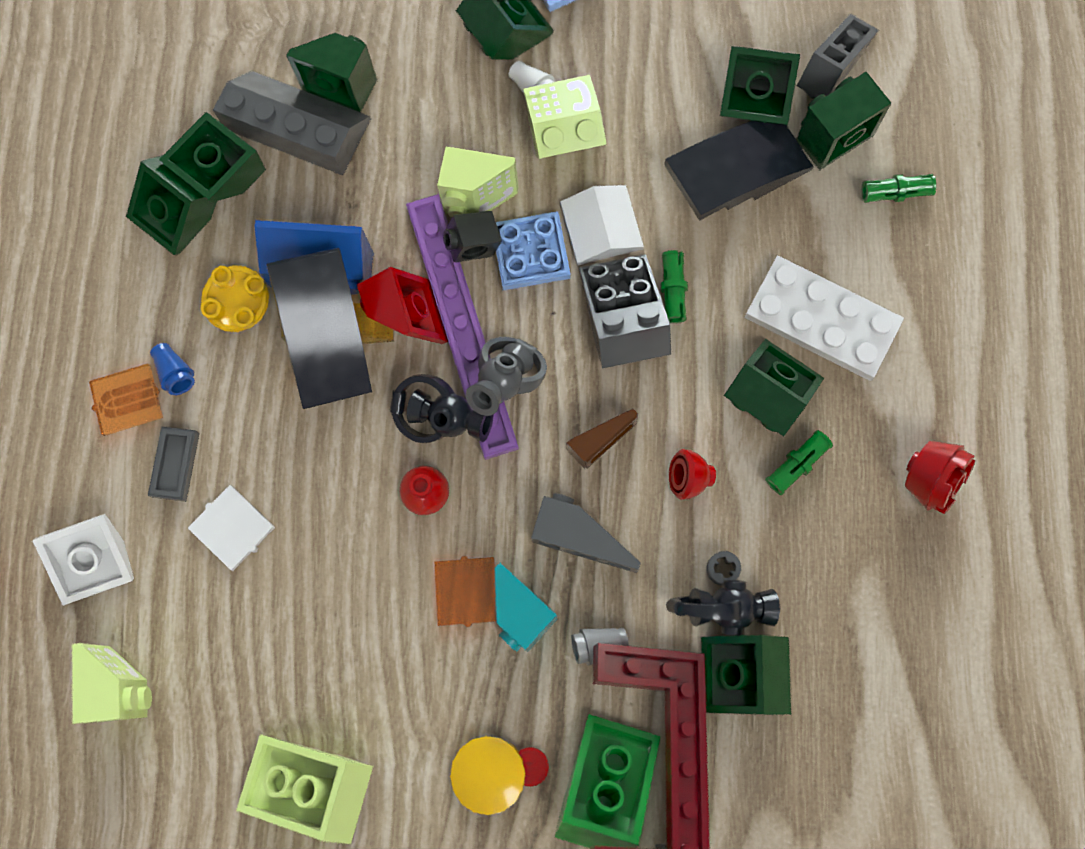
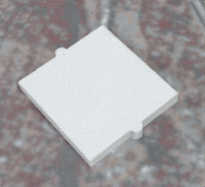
[188,485,275,571]

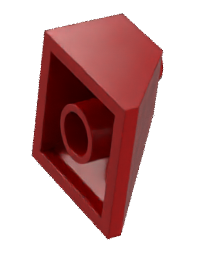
[357,267,448,344]

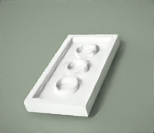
[744,255,904,381]

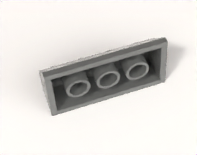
[213,71,371,176]

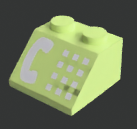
[523,75,607,159]
[437,146,518,217]
[72,643,152,724]

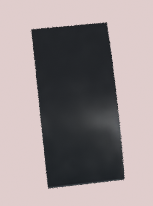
[664,121,814,221]
[266,248,372,409]

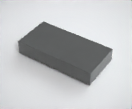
[148,426,200,502]

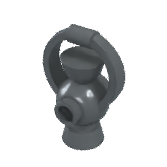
[466,337,547,416]

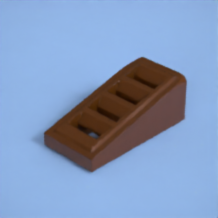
[566,409,638,469]

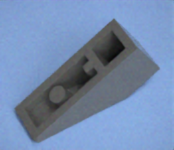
[796,13,879,99]
[531,493,641,573]

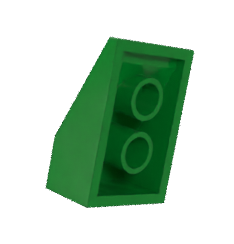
[554,714,661,849]

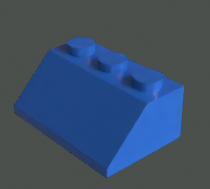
[255,220,374,295]

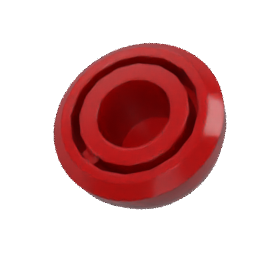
[669,449,716,500]
[399,466,449,515]

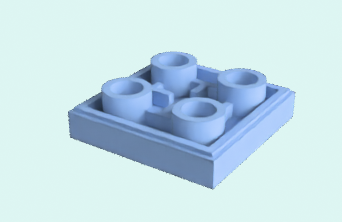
[496,211,571,291]

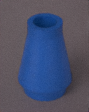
[150,343,195,395]

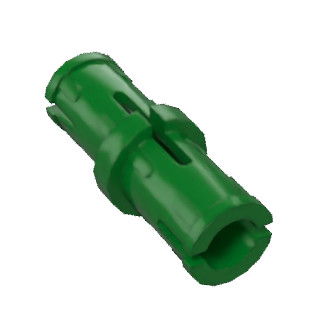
[861,173,937,203]
[660,250,688,323]
[765,430,833,495]

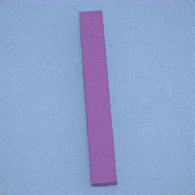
[406,194,519,460]

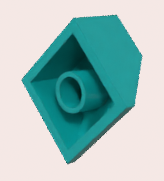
[495,563,558,652]

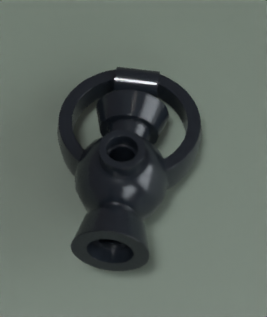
[390,374,494,443]
[666,580,780,636]

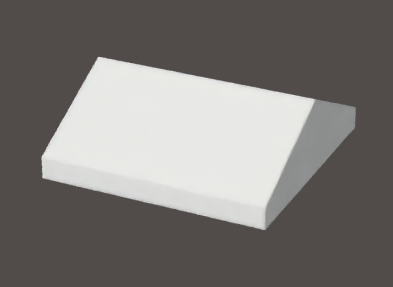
[560,185,644,266]
[33,514,134,606]

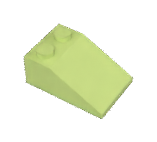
[236,734,373,844]

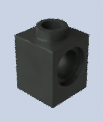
[443,211,502,262]

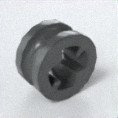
[706,551,741,586]

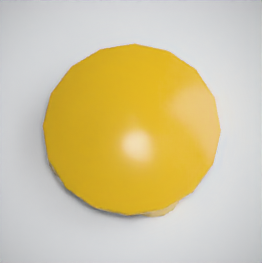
[200,265,269,332]
[450,736,525,815]

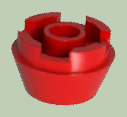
[905,441,976,514]

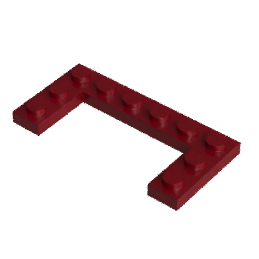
[591,643,710,849]

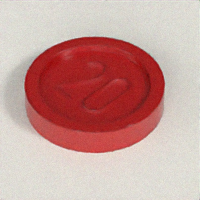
[518,747,549,787]

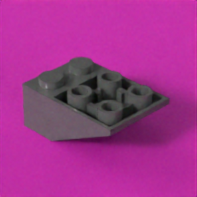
[579,254,671,369]

